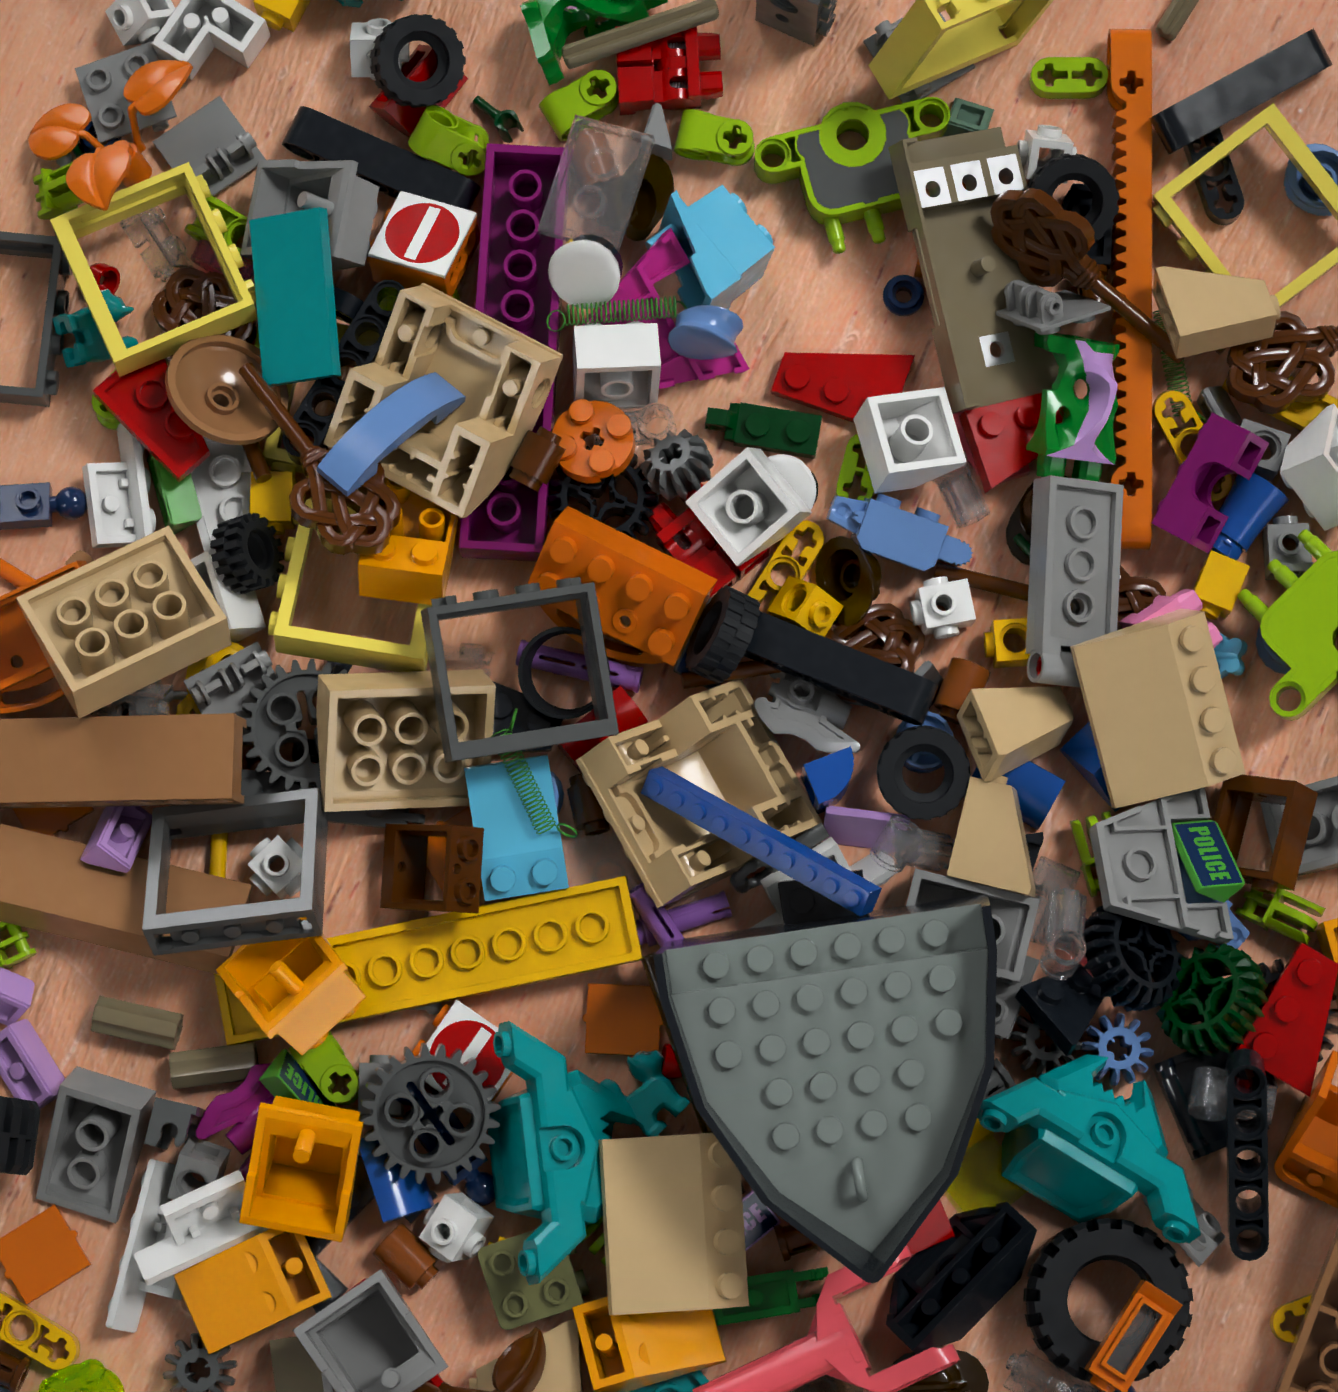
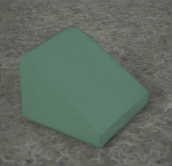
[942,98,994,137]

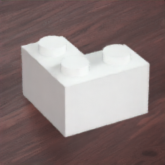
[152,0,271,80]

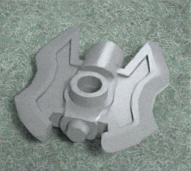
[754,672,865,753]

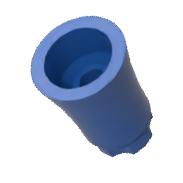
[1211,473,1289,560]

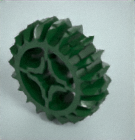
[1156,943,1269,1057]

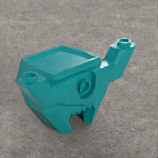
[487,1021,636,1285]
[977,1054,1201,1243]

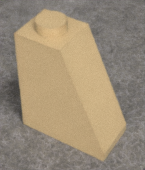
[1152,266,1281,359]
[956,686,1074,782]
[946,776,1036,898]
[469,1319,583,1392]

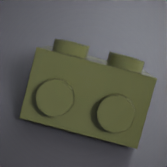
[478,1229,590,1330]

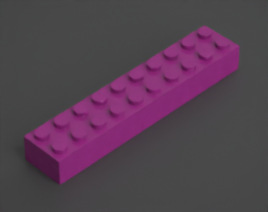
[459,143,571,562]

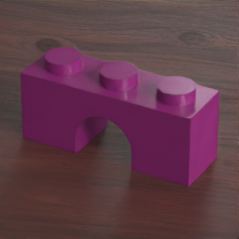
[1151,412,1269,554]

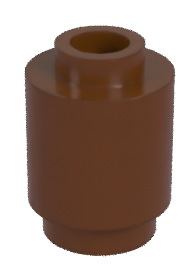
[509,426,566,492]
[567,773,610,836]

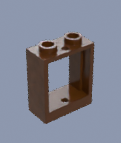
[1214,774,1318,894]
[380,823,484,914]

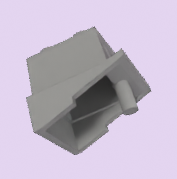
[240,159,379,271]
[293,1269,449,1392]

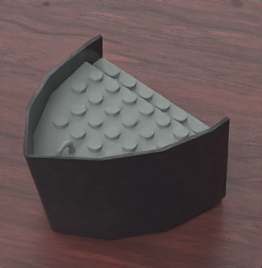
[653,869,997,1283]

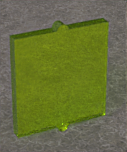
[947,1135,1027,1212]

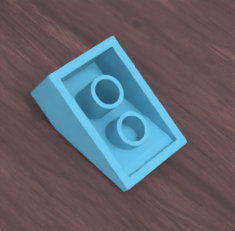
[464,755,569,901]

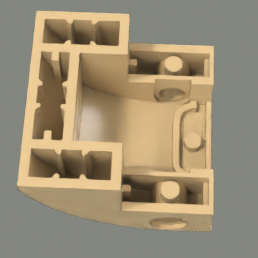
[323,283,563,518]
[575,679,822,909]

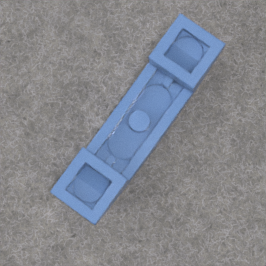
[317,372,466,497]

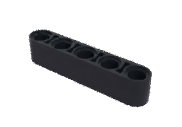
[1149,28,1333,154]
[282,106,480,210]
[283,280,405,466]
[744,611,938,726]
[1225,1048,1269,1261]

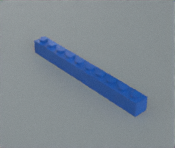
[641,766,882,917]

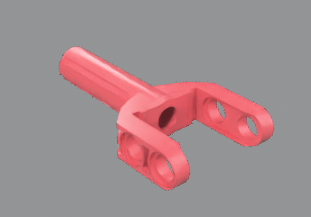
[692,1245,960,1392]

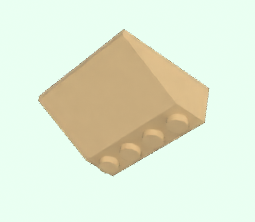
[16,525,232,719]
[1070,608,1245,809]
[316,669,496,812]
[598,1133,749,1315]

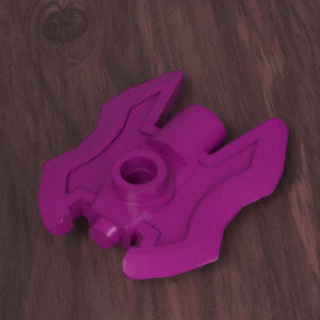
[196,1062,275,1183]

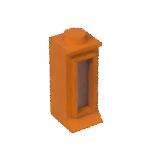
[1084,1280,1183,1392]

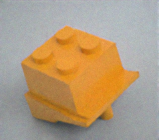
[216,917,366,1056]
[239,1095,364,1242]

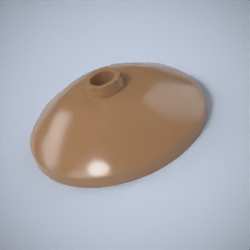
[165,335,289,445]

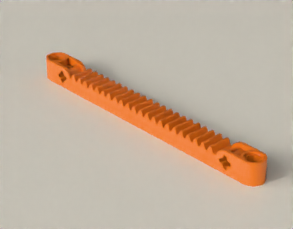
[1106,29,1152,550]

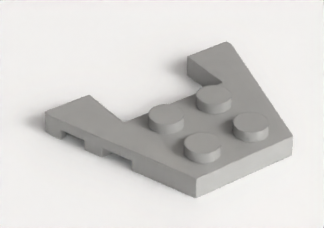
[1089,787,1234,944]

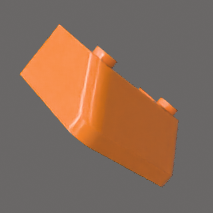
[1274,1050,1338,1209]

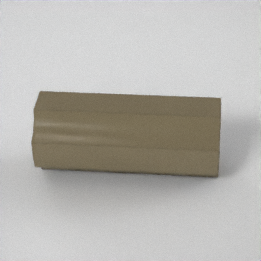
[91,996,184,1050]
[169,1042,259,1089]

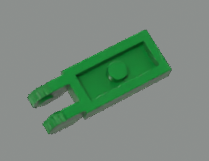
[713,1267,828,1326]

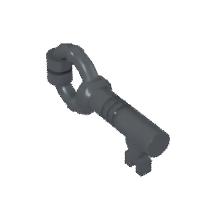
[730,822,830,893]

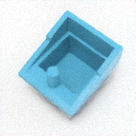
[645,185,775,310]

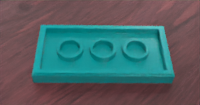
[249,207,341,387]

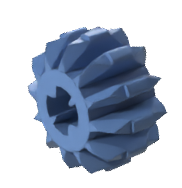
[1081,1013,1154,1086]

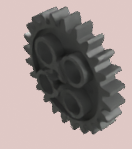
[242,659,347,793]
[360,1043,501,1184]

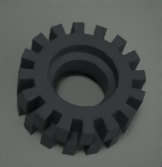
[210,513,284,594]

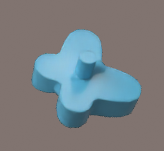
[1214,633,1248,679]

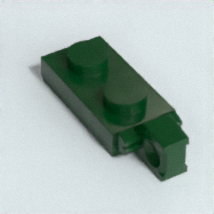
[705,402,822,459]

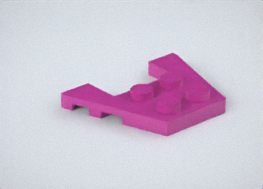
[582,228,750,389]

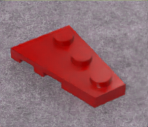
[93,336,210,483]
[771,352,915,423]
[959,386,1077,493]
[1234,941,1338,1097]

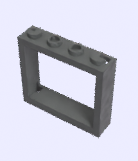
[0,231,72,407]
[421,577,619,763]
[142,788,328,956]

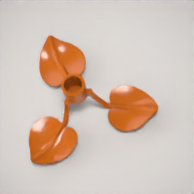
[28,60,193,211]

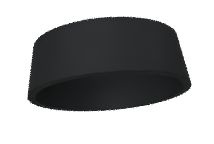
[518,627,610,719]

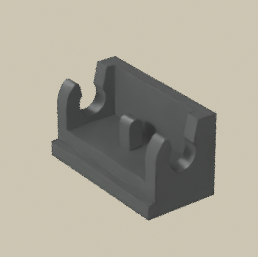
[144,1097,206,1150]

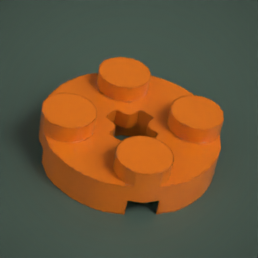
[552,399,636,484]

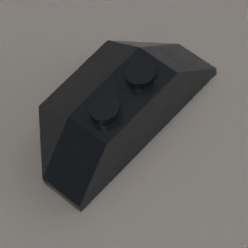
[885,1201,1037,1354]

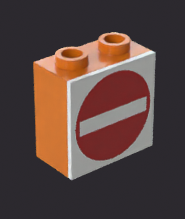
[366,191,480,297]
[412,1000,513,1114]

